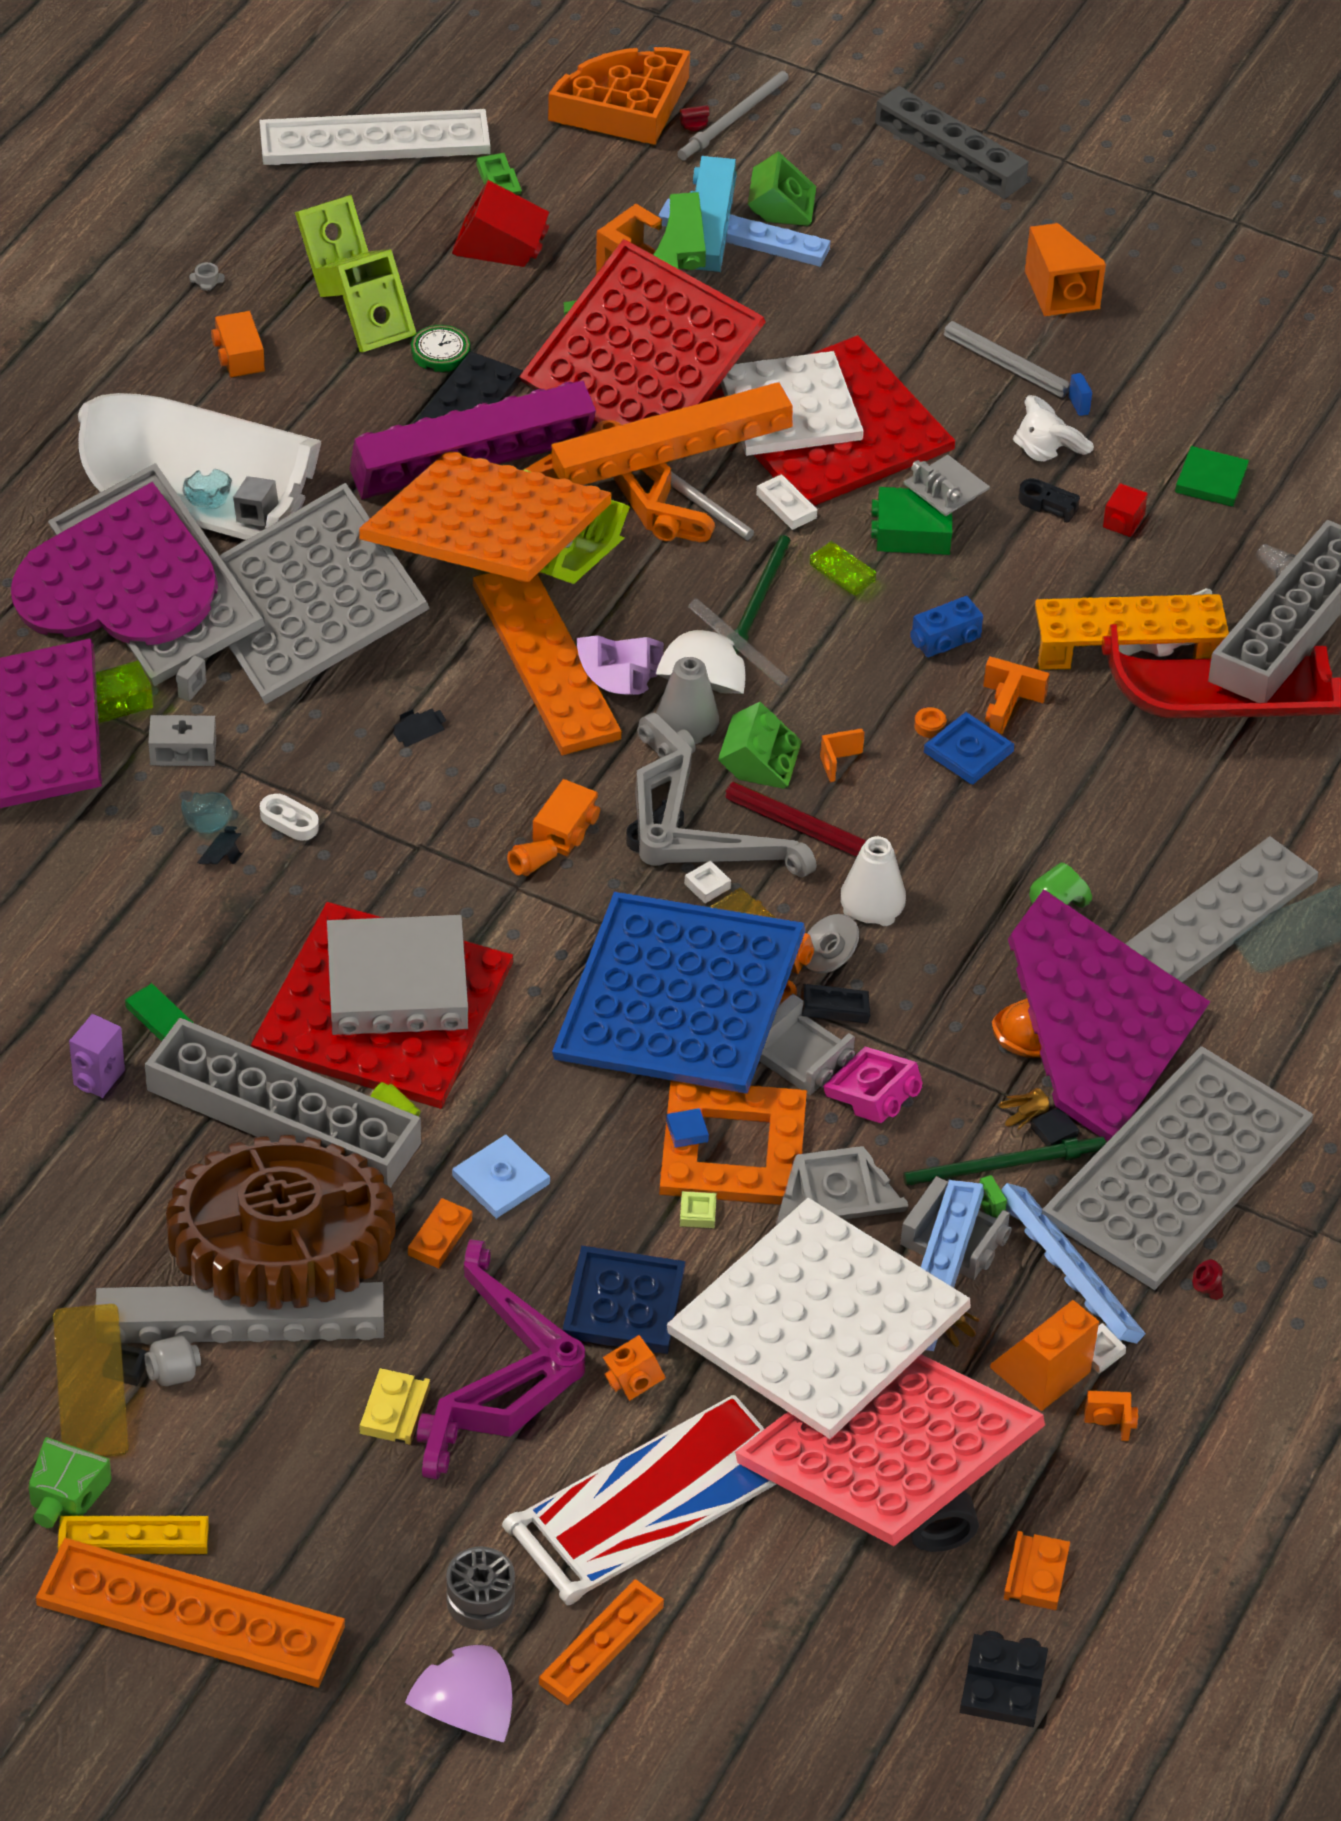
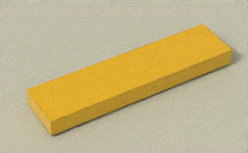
[57,1516,209,1554]

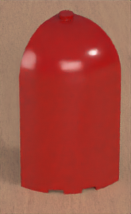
[1102,624,1341,719]

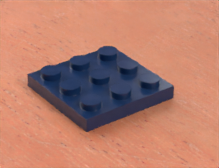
[562,1245,686,1354]

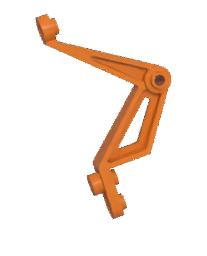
[522,420,715,542]

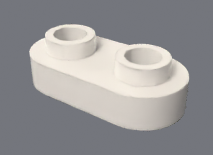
[260,794,319,841]

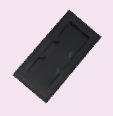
[801,984,871,1024]

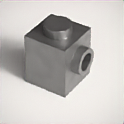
[233,476,278,526]

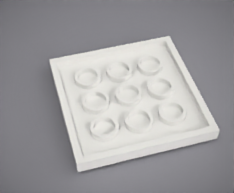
[721,351,864,456]

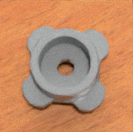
[189,262,225,291]

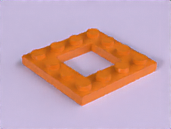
[659,1080,807,1205]

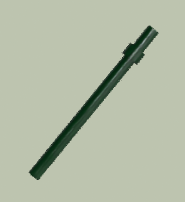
[729,535,791,655]
[903,1136,1106,1186]

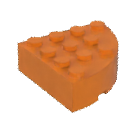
[548,47,690,145]

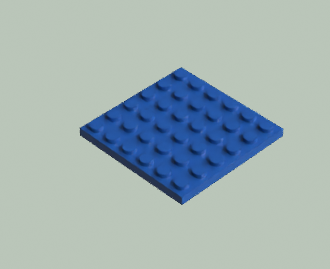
[552,892,805,1094]

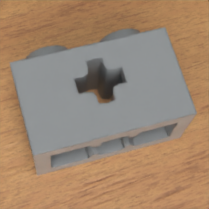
[149,715,216,766]

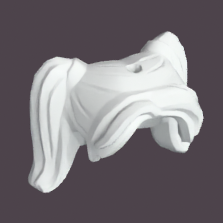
[1013,395,1094,462]

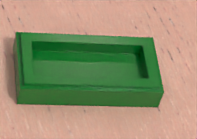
[125,983,194,1041]

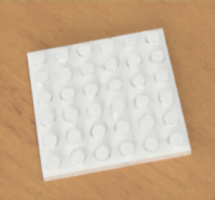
[667,1198,971,1439]

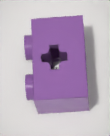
[69,1014,125,1098]

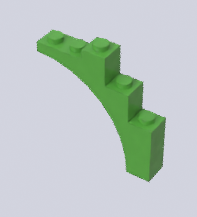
[564,192,706,317]

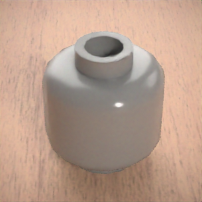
[145,1336,201,1386]

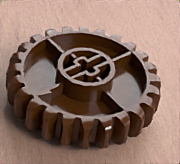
[166,1135,396,1310]

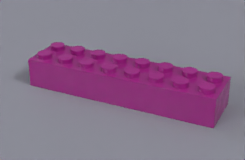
[349,380,596,499]

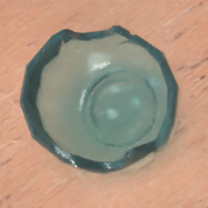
[182,469,232,509]
[181,792,233,835]

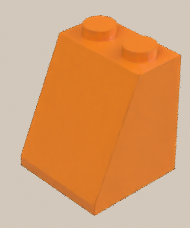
[1025,223,1106,316]
[990,1300,1099,1411]

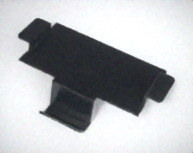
[393,708,446,748]
[197,826,245,865]

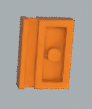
[1004,1531,1070,1610]

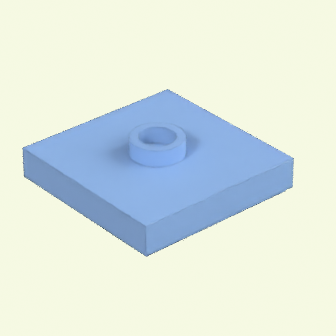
[452,1135,550,1219]

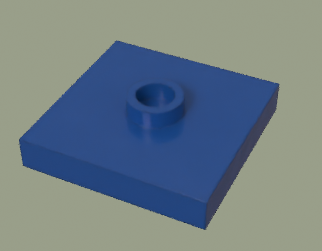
[924,712,1014,785]

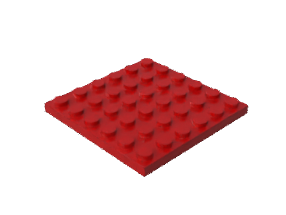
[519,239,766,425]
[707,335,955,506]
[251,902,513,1109]

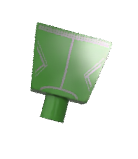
[29,1437,112,1528]

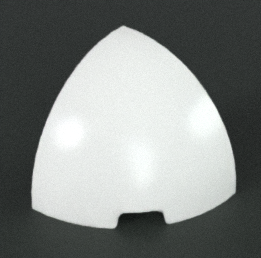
[656,630,745,694]

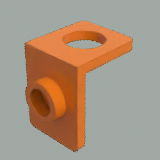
[820,729,865,782]

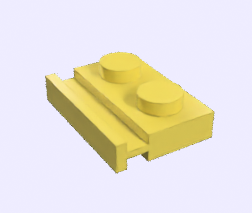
[360,1368,430,1445]

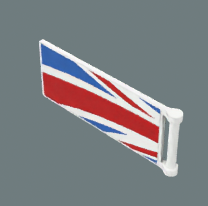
[502,1395,776,1605]

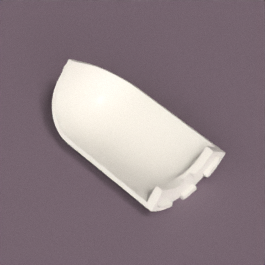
[78,393,321,540]

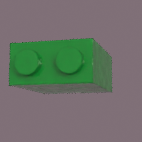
[871,487,952,555]

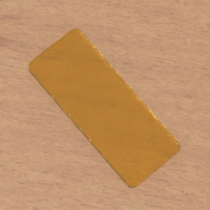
[53,1304,129,1457]

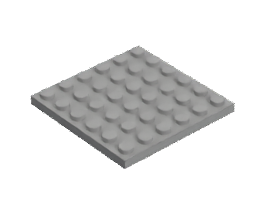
[219,483,430,704]

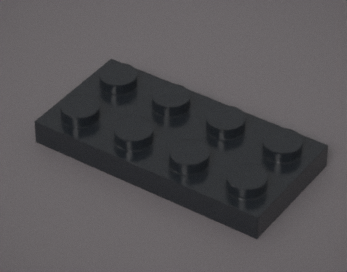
[414,351,523,423]

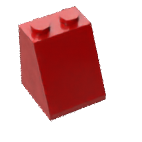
[452,180,550,267]

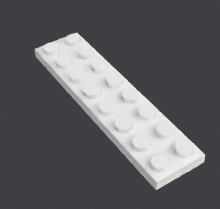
[260,109,490,165]

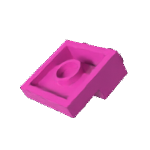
[823,1046,923,1123]

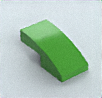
[476,153,522,195]

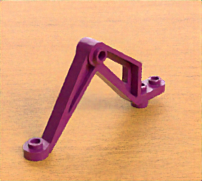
[417,1239,585,1480]

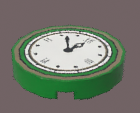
[411,325,470,372]

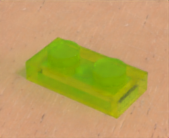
[810,541,876,596]

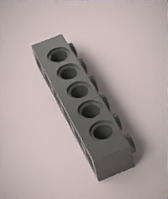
[875,86,1029,199]

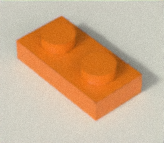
[408,1198,472,1269]

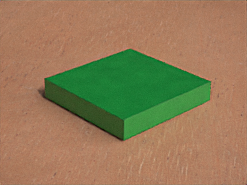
[1175,446,1249,507]

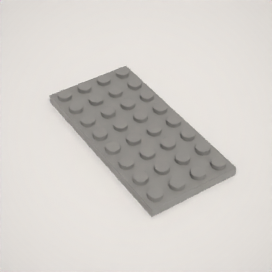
[48,463,265,686]
[1041,1046,1314,1290]

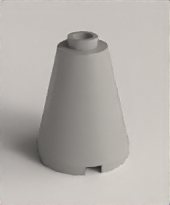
[656,657,719,744]

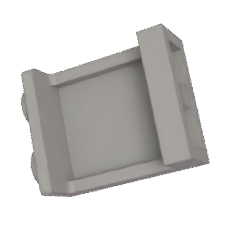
[759,994,855,1096]
[900,1176,1012,1280]

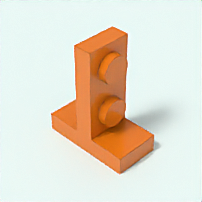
[983,656,1050,735]

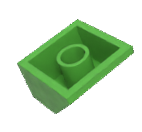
[748,151,816,226]

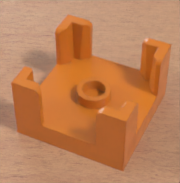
[596,204,662,274]

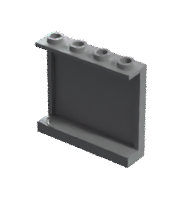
[327,915,468,1035]

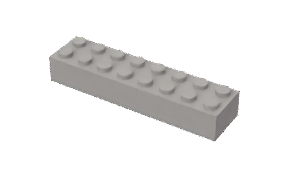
[1208,520,1341,703]
[145,1018,421,1188]

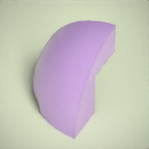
[577,635,664,695]
[405,1645,512,1742]

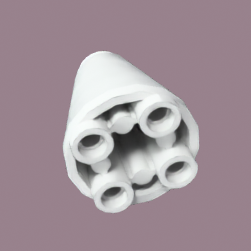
[841,836,906,926]

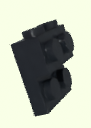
[959,1631,1048,1728]

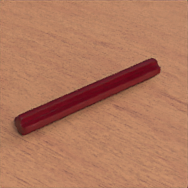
[725,782,867,857]

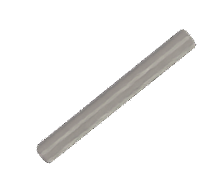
[944,321,1070,398]

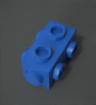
[910,596,983,658]

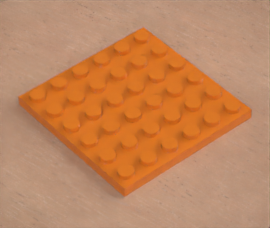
[359,452,611,582]

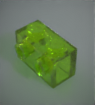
[96,660,153,723]

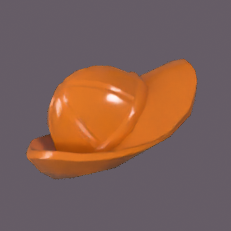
[992,998,1042,1058]

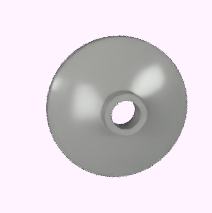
[806,914,859,973]

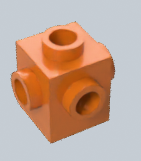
[603,1335,666,1401]

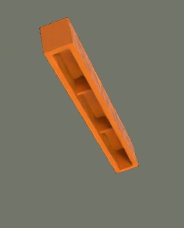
[551,382,793,485]

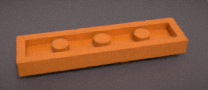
[539,1579,664,1706]

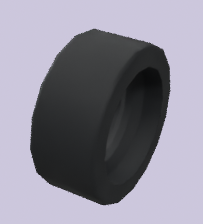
[910,1491,979,1552]

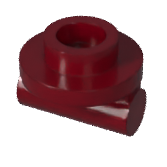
[679,105,710,131]
[1192,1259,1224,1300]

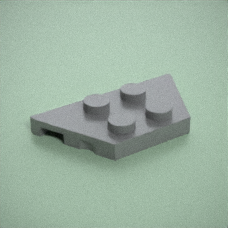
[776,1146,908,1226]

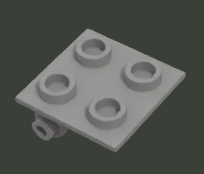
[903,454,990,516]

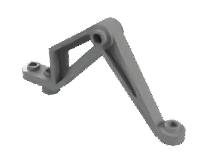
[635,713,817,878]

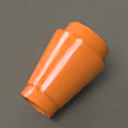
[507,839,558,876]

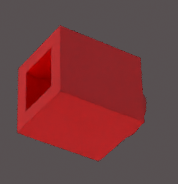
[1103,483,1148,537]

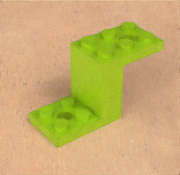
[295,195,417,352]

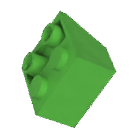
[718,702,802,789]

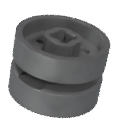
[446,1546,515,1630]

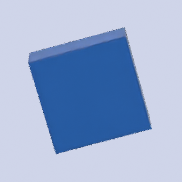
[1069,373,1092,416]
[666,1108,709,1148]

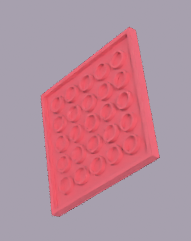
[735,1354,1045,1546]

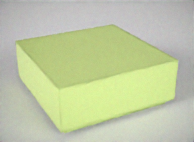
[680,1191,717,1228]

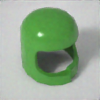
[1029,862,1092,908]

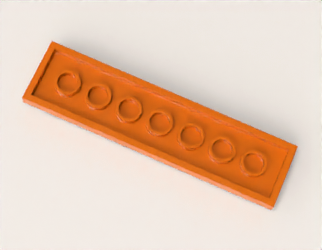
[473,573,622,755]
[36,1538,345,1688]

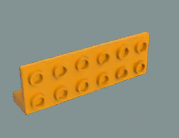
[1035,594,1229,670]

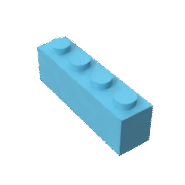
[690,156,737,272]

